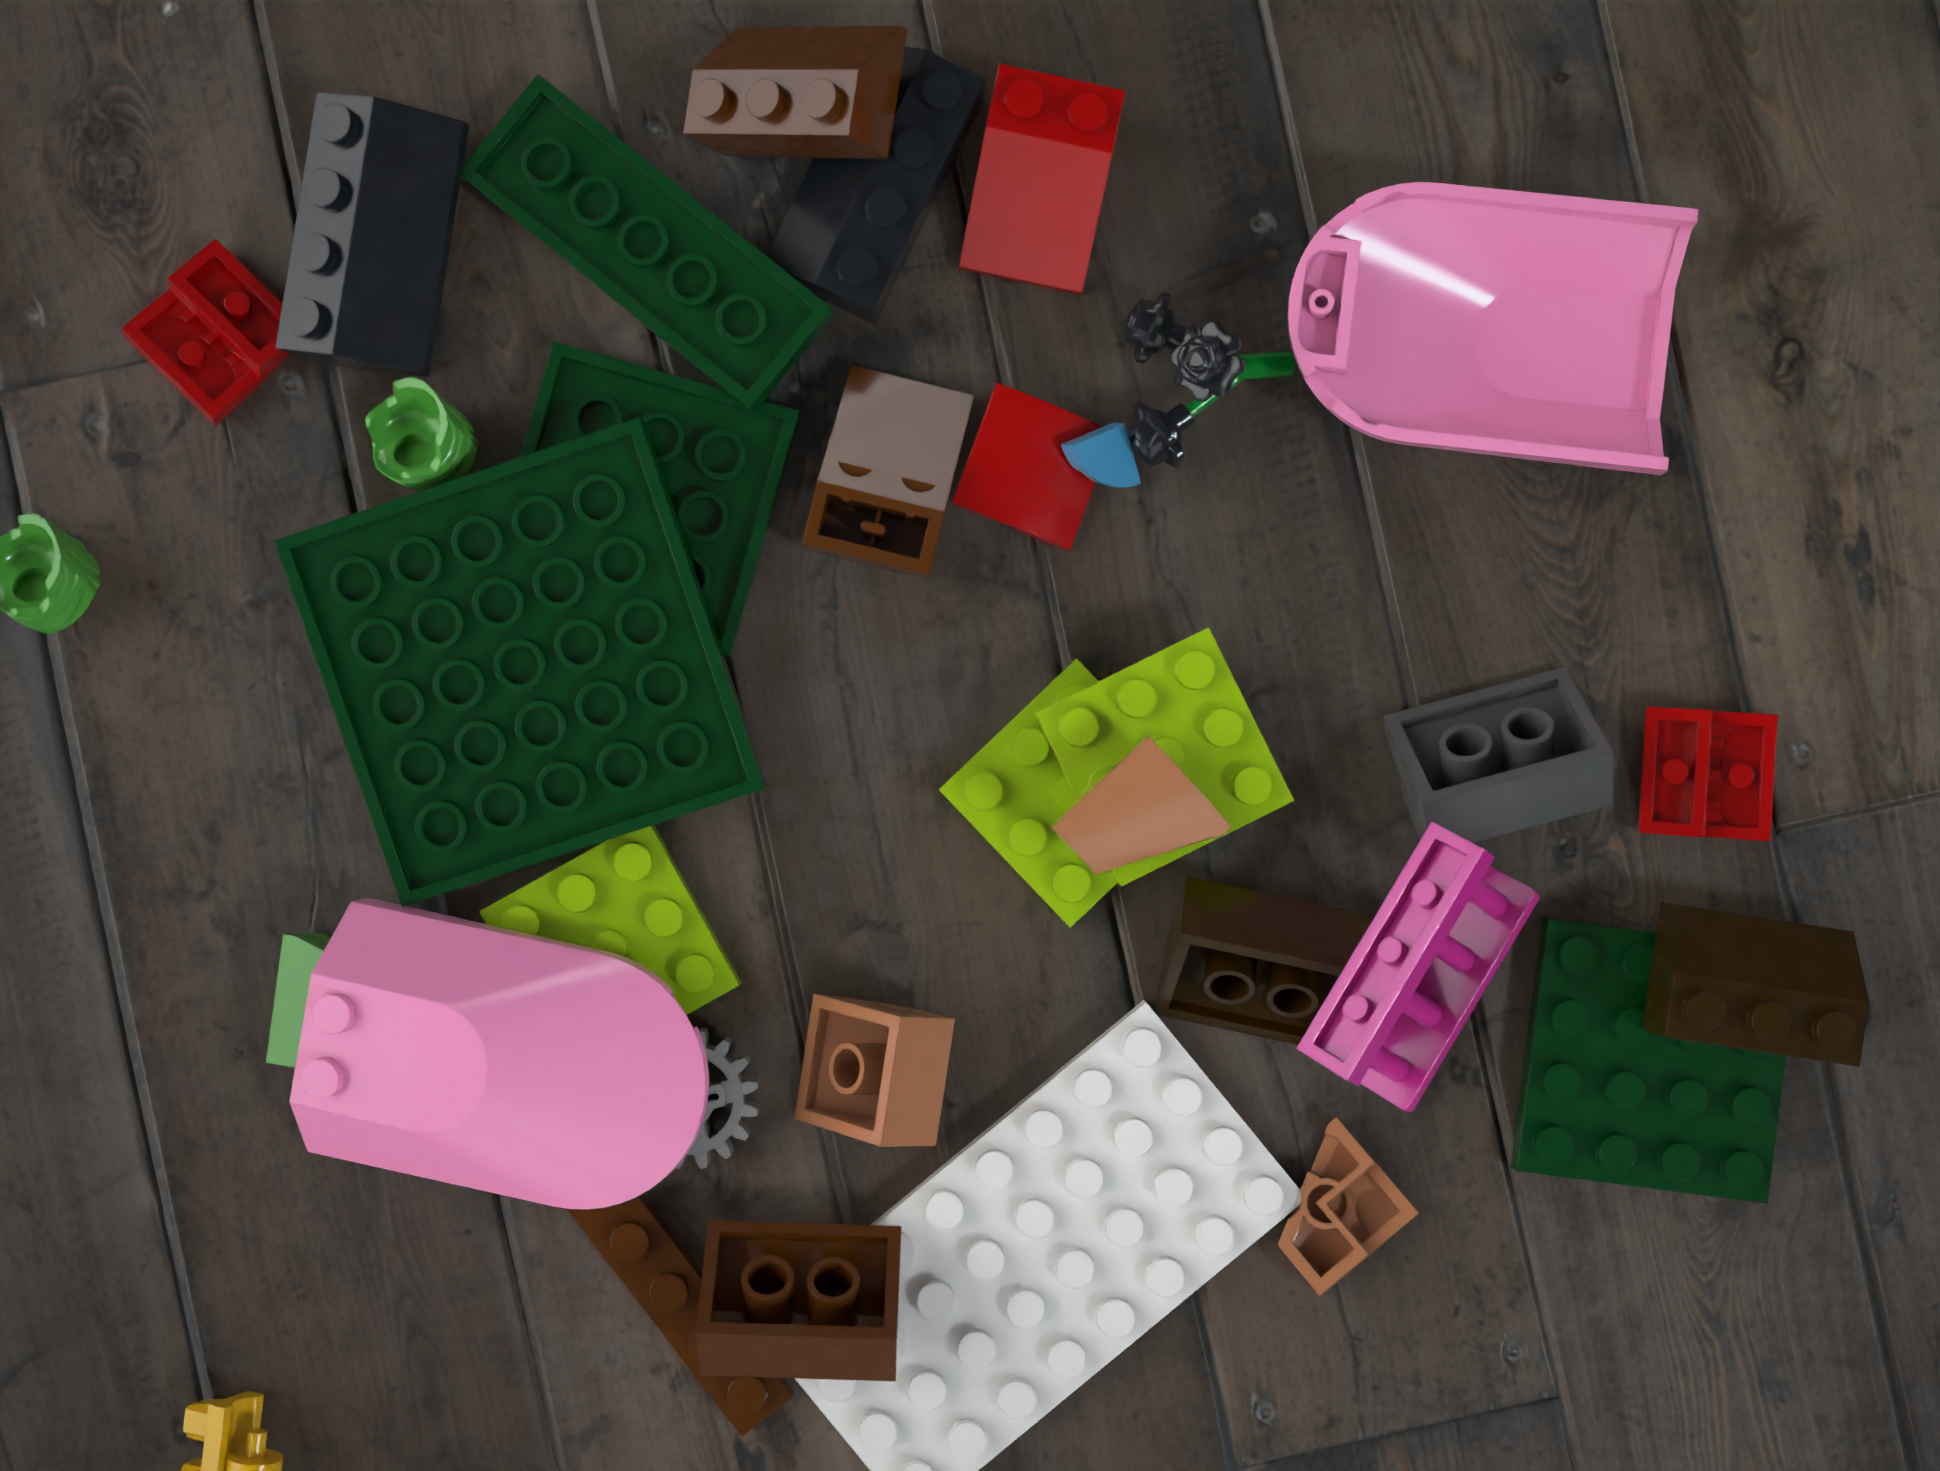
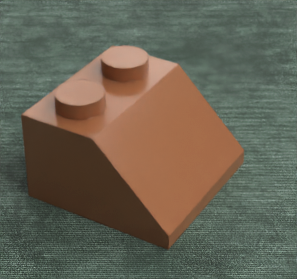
[794,994,955,1147]

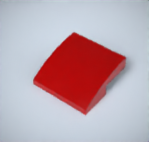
[121,239,290,426]
[952,382,1102,552]
[1638,707,1778,841]

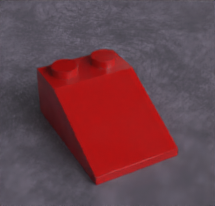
[959,63,1126,295]

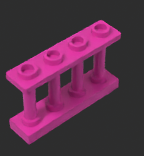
[1296,822,1539,1112]

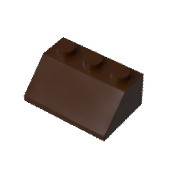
[683,26,907,159]
[696,1220,901,1381]

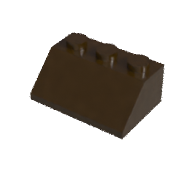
[1153,876,1374,1045]
[1642,902,1869,1067]

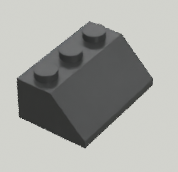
[1383,667,1614,843]

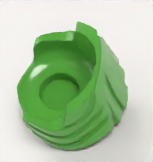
[365,377,479,492]
[0,514,100,634]

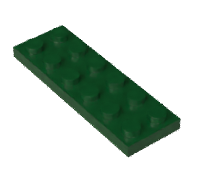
[461,74,835,414]

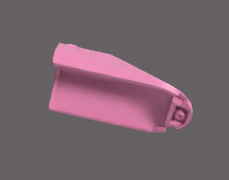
[1287,182,1699,475]
[289,898,709,1210]

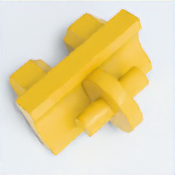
[180,1391,284,1471]

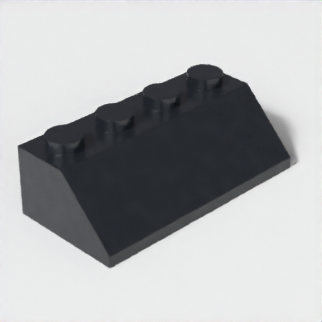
[767,46,985,325]
[275,92,470,377]

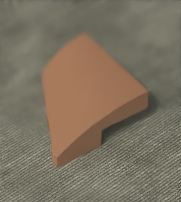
[1050,736,1231,874]
[1277,1117,1419,1296]

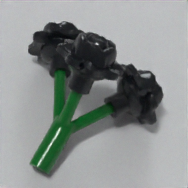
[1123,292,1295,468]

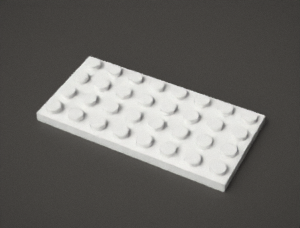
[795,1000,1301,1471]

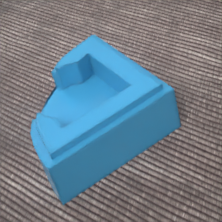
[1061,423,1141,488]

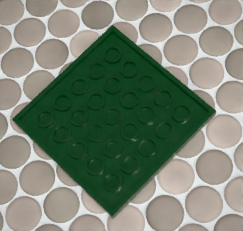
[274,417,768,907]

